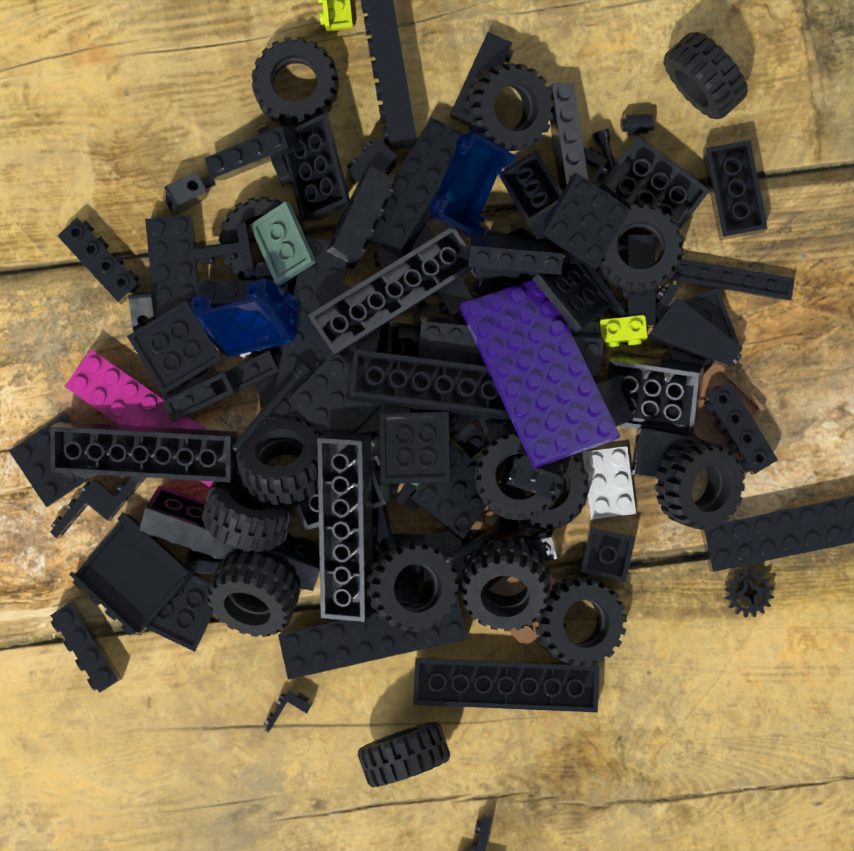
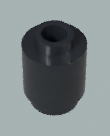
[620,111,654,136]

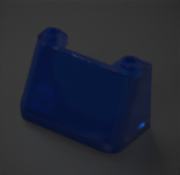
[429,132,517,238]
[191,278,299,357]

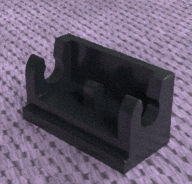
[507,461,560,499]

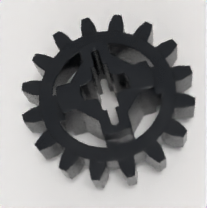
[724,569,774,618]

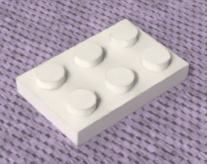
[582,446,636,520]

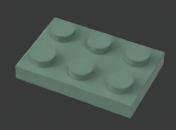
[250,202,316,285]

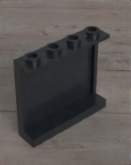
[69,512,194,636]

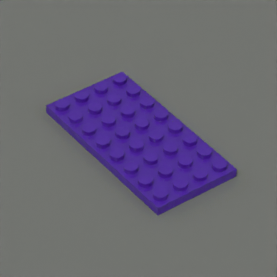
[460,280,620,468]

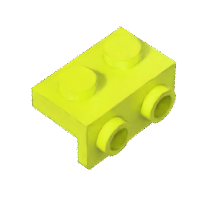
[318,0,353,32]
[600,315,648,348]

